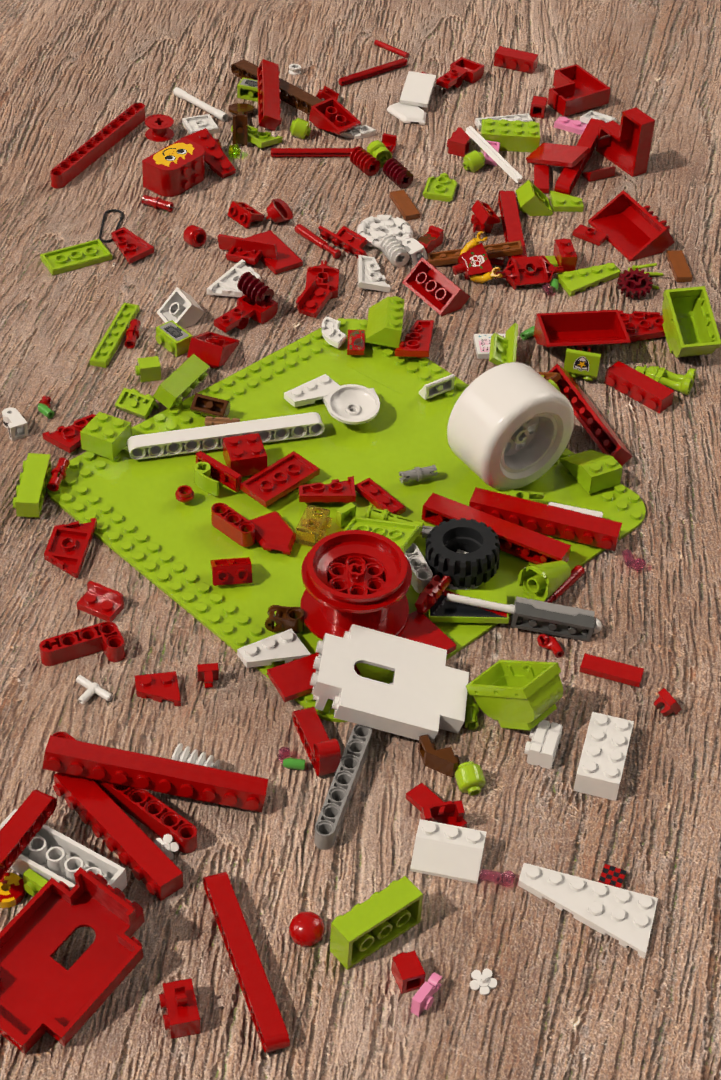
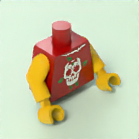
[452,231,502,283]

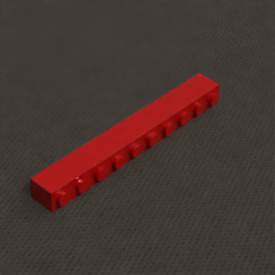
[42,735,268,813]

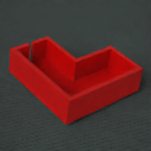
[547,64,611,117]
[596,107,655,177]

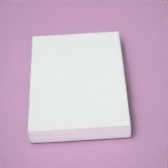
[400,71,436,108]

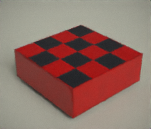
[598,864,627,888]

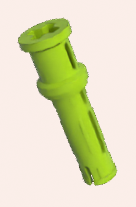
[366,505,424,532]

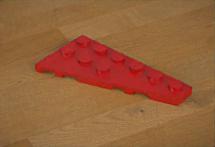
[619,310,665,342]

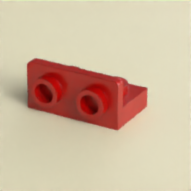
[227,201,264,228]
[296,279,332,318]
[210,557,252,586]
[77,580,124,622]

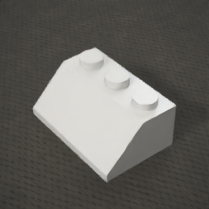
[410,819,487,884]

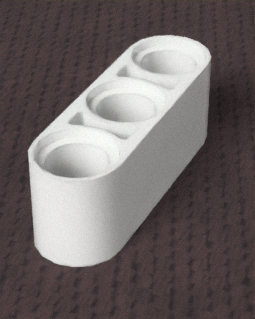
[405,543,433,594]

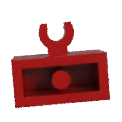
[159,978,201,1039]

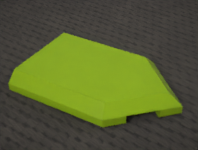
[423,173,457,202]

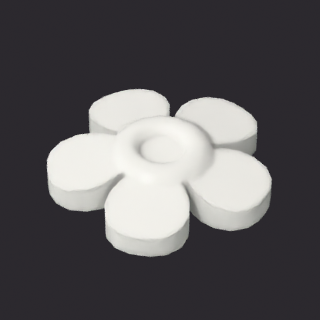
[154,834,179,860]
[470,968,497,996]

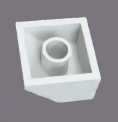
[157,287,205,328]

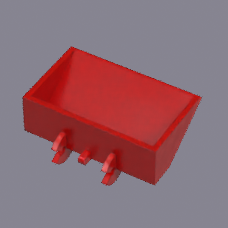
[588,190,675,262]
[534,310,631,347]

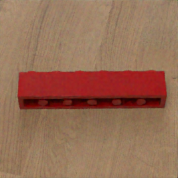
[257,59,282,131]

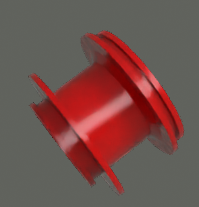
[300,530,412,640]

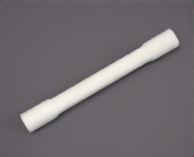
[173,87,228,122]

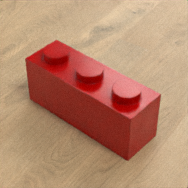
[494,46,539,74]

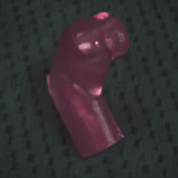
[622,549,646,571]
[480,869,515,887]

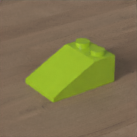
[560,449,623,494]

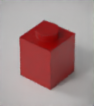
[530,96,548,118]
[391,950,425,994]

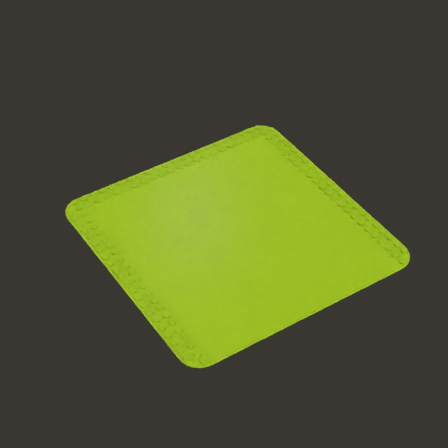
[47,318,646,722]

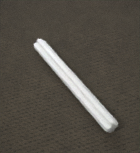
[465,126,523,184]

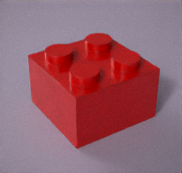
[223,433,267,476]

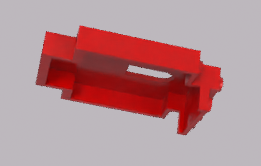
[0,867,145,1055]

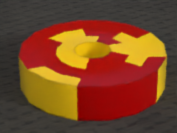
[0,872,25,908]

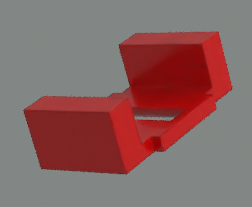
[420,800,465,822]

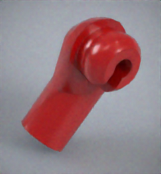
[537,634,564,658]

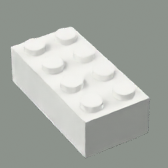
[573,712,634,801]

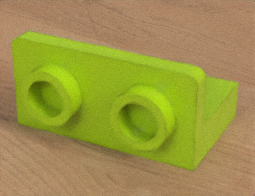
[115,388,159,420]

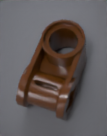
[265,605,304,634]

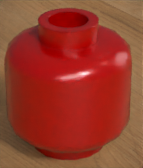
[183,225,207,247]

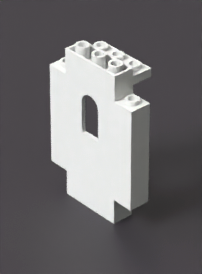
[310,624,469,742]

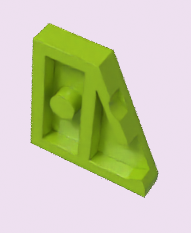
[549,191,584,212]

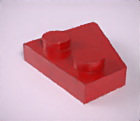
[134,671,181,706]

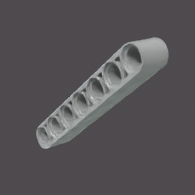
[314,724,372,850]

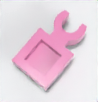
[411,972,442,1017]

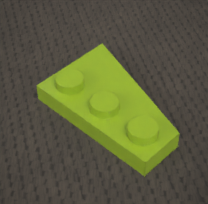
[231,125,283,148]

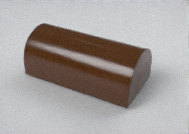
[190,393,230,418]

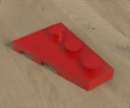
[111,227,154,264]
[42,414,96,453]

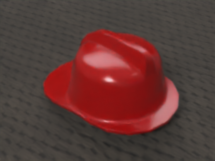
[266,198,293,224]

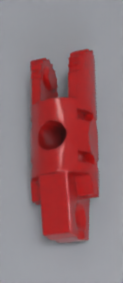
[415,575,451,614]

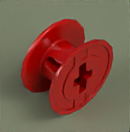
[145,114,174,142]

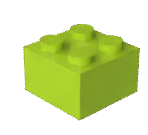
[80,412,132,460]

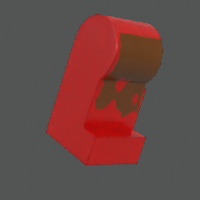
[418,225,444,253]

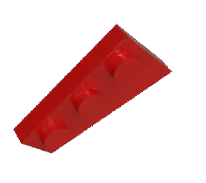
[299,476,356,503]

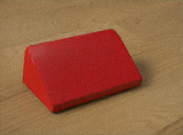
[582,166,616,182]
[471,200,500,225]

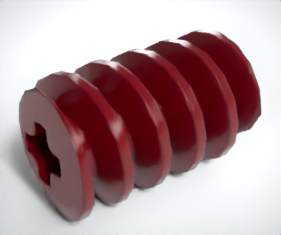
[383,158,414,189]
[237,272,274,306]

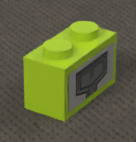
[237,78,258,102]
[155,320,193,357]

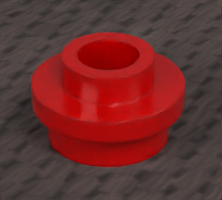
[175,485,194,502]

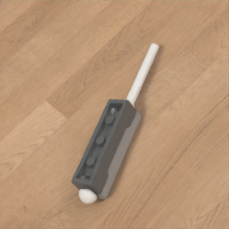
[446,593,602,642]

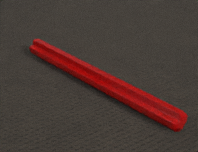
[338,58,408,86]
[271,148,354,157]

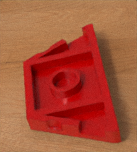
[44,518,97,578]

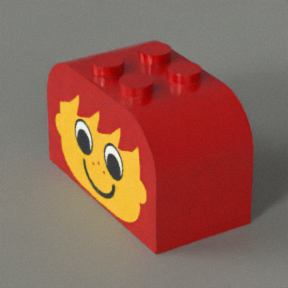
[142,137,205,197]

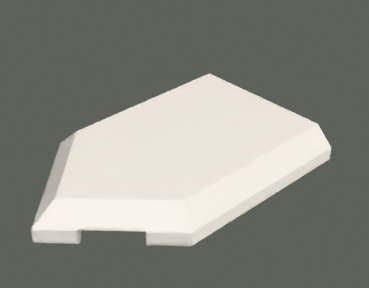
[387,102,427,125]

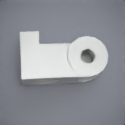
[402,238,428,266]
[2,407,29,441]

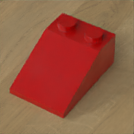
[309,97,361,134]
[187,331,240,368]

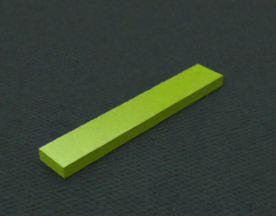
[90,303,140,368]

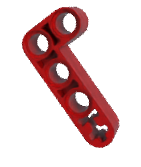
[39,621,125,666]
[292,707,341,777]

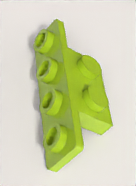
[489,323,519,365]

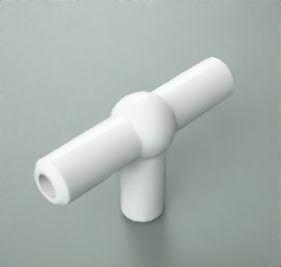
[76,675,113,704]

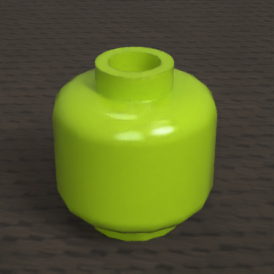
[289,118,311,139]
[462,150,485,173]
[455,761,486,796]

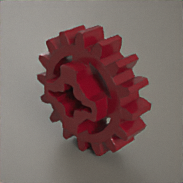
[617,268,653,299]

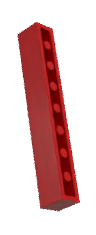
[549,364,633,466]
[469,487,622,551]
[422,493,571,564]
[53,772,183,901]

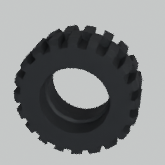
[425,518,500,588]

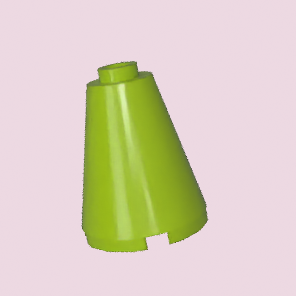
[518,560,571,602]

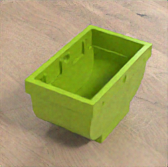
[662,286,721,358]
[466,660,563,730]

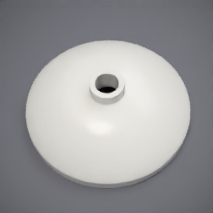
[326,384,380,425]

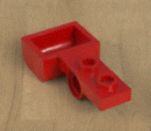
[436,57,485,89]
[214,295,278,333]

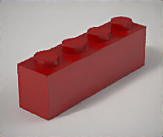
[604,361,674,414]

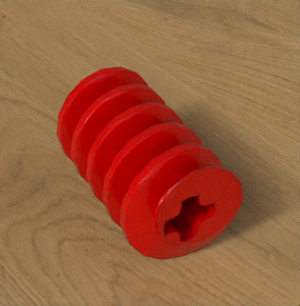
[349,146,380,176]

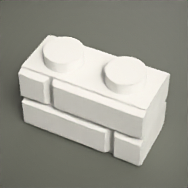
[524,720,563,769]

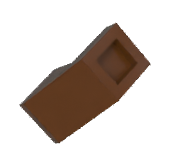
[418,734,460,778]

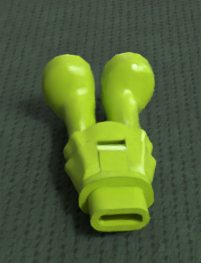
[635,365,696,395]

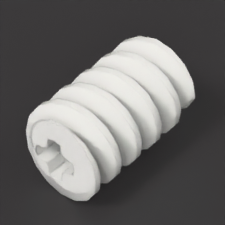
[380,234,410,267]
[171,743,220,769]

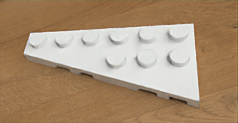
[518,863,658,959]

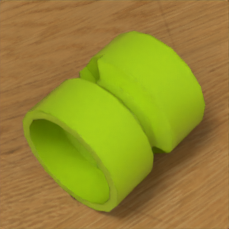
[367,140,392,167]

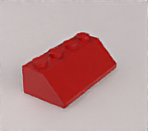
[402,257,470,316]

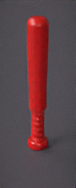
[295,224,341,259]
[545,565,585,603]

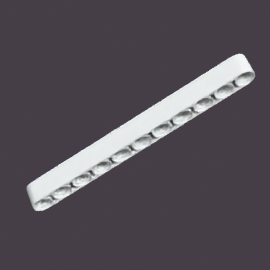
[127,412,325,460]

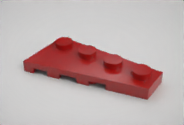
[180,128,236,179]
[395,320,434,358]

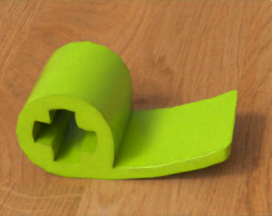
[194,462,219,496]

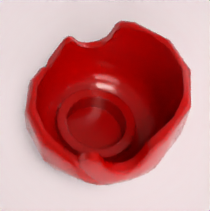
[289,911,325,947]

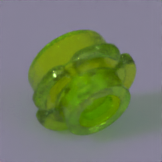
[228,144,241,159]

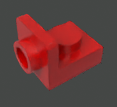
[316,86,339,100]
[382,133,397,155]

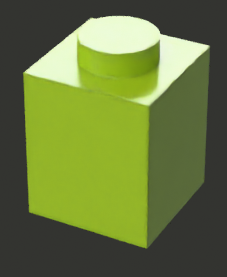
[135,356,161,383]

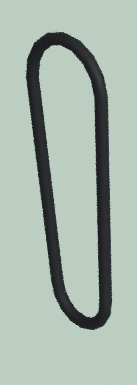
[99,209,124,243]

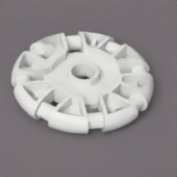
[357,215,413,250]

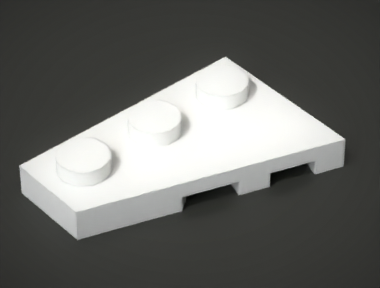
[357,255,391,293]
[284,374,340,407]
[237,629,311,668]

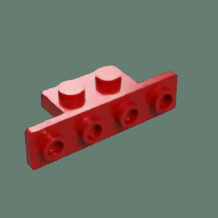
[318,225,368,259]
[217,234,278,265]

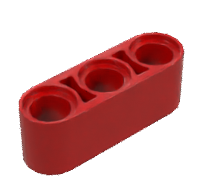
[211,503,255,547]

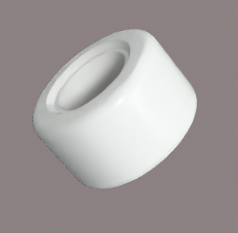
[447,362,574,491]

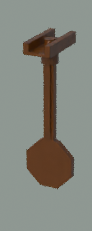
[228,103,254,145]

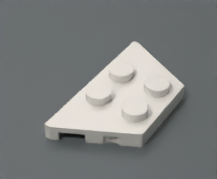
[207,259,261,297]

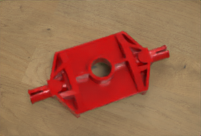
[494,255,564,290]
[306,260,339,299]

